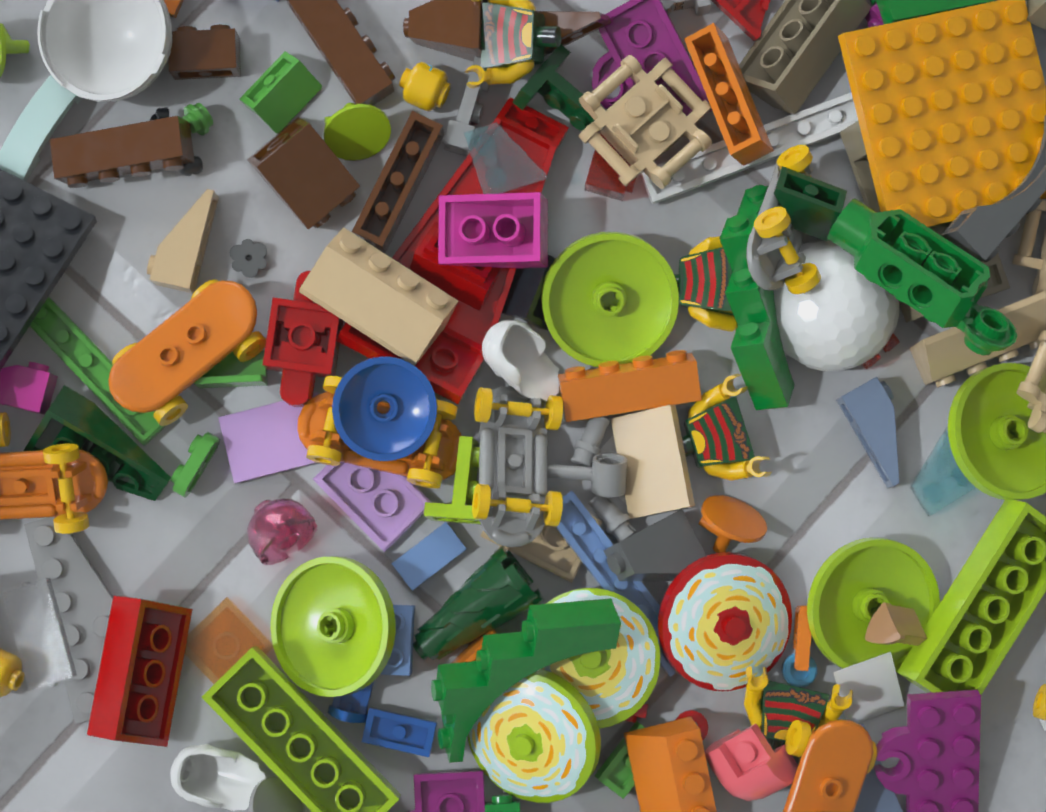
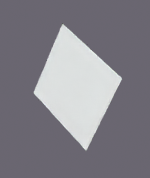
[833,652,905,723]

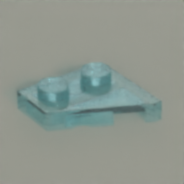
[464,122,547,194]
[910,427,976,516]

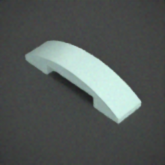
[0,75,82,181]

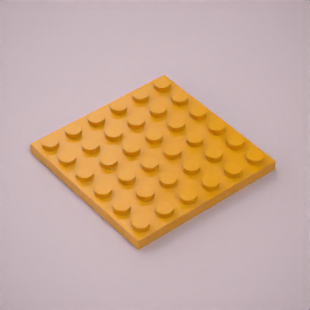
[838,0,1046,227]

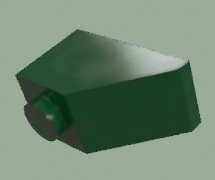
[774,166,847,241]

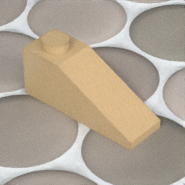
[147,189,219,294]

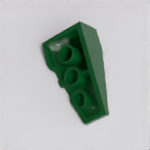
[23,385,171,501]

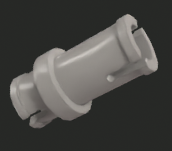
[571,417,611,467]
[588,495,637,542]

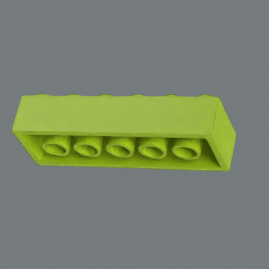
[897,499,1046,695]
[201,646,401,812]

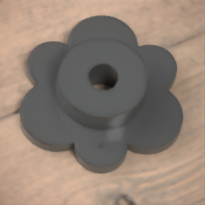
[230,239,267,278]

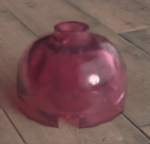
[247,498,317,565]

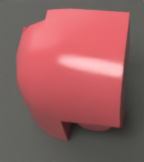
[704,724,798,801]

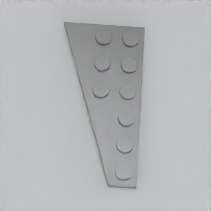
[24,517,178,724]

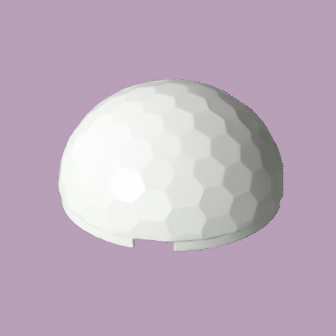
[37,0,172,102]
[774,239,899,371]

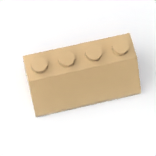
[299,227,458,366]
[909,290,1046,388]

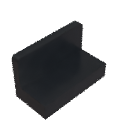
[502,255,556,331]

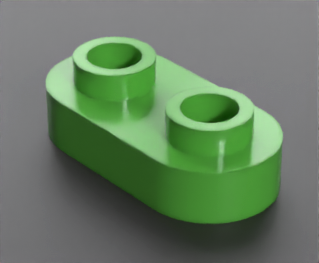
[170,432,220,498]

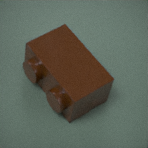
[168,24,241,80]

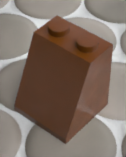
[247,117,360,230]

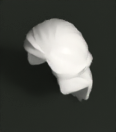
[482,319,559,402]
[170,743,266,811]

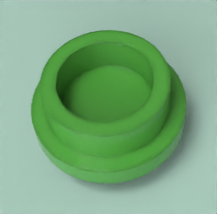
[183,103,213,136]

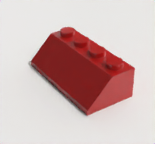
[87,595,193,747]

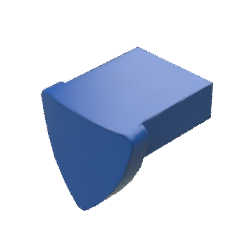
[327,680,375,723]

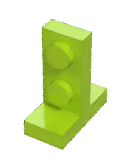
[424,436,481,525]

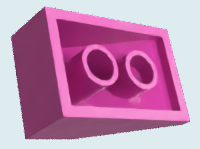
[438,192,548,268]

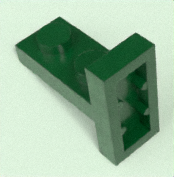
[513,44,595,131]

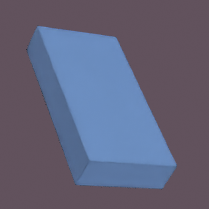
[391,522,467,591]

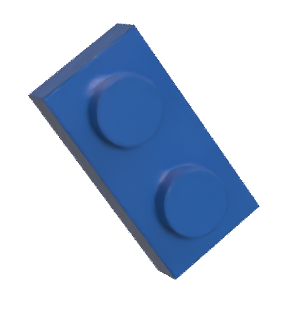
[361,707,437,757]

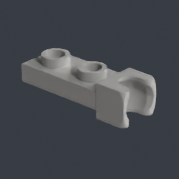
[443,57,490,156]

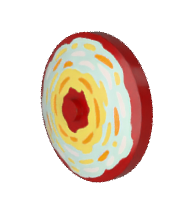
[658,552,792,692]

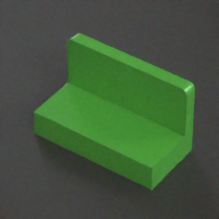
[239,51,322,134]
[194,350,268,389]

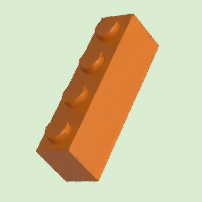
[684,23,774,166]
[558,350,702,422]

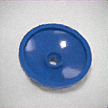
[332,356,437,461]

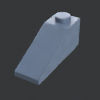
[836,377,900,488]

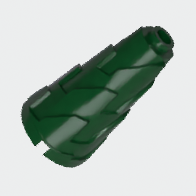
[412,546,544,660]

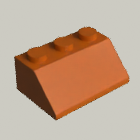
[624,716,717,812]

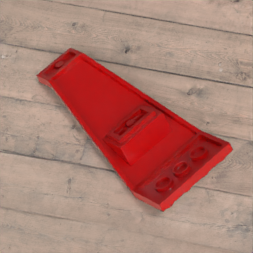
[337,97,569,404]

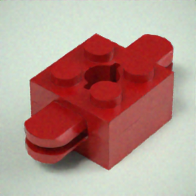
[263,271,343,407]

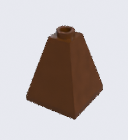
[403,0,489,62]

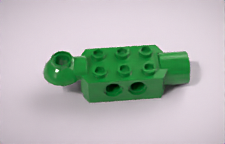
[827,198,1017,356]

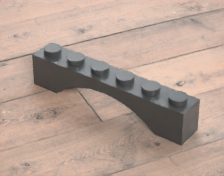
[941,115,1046,262]

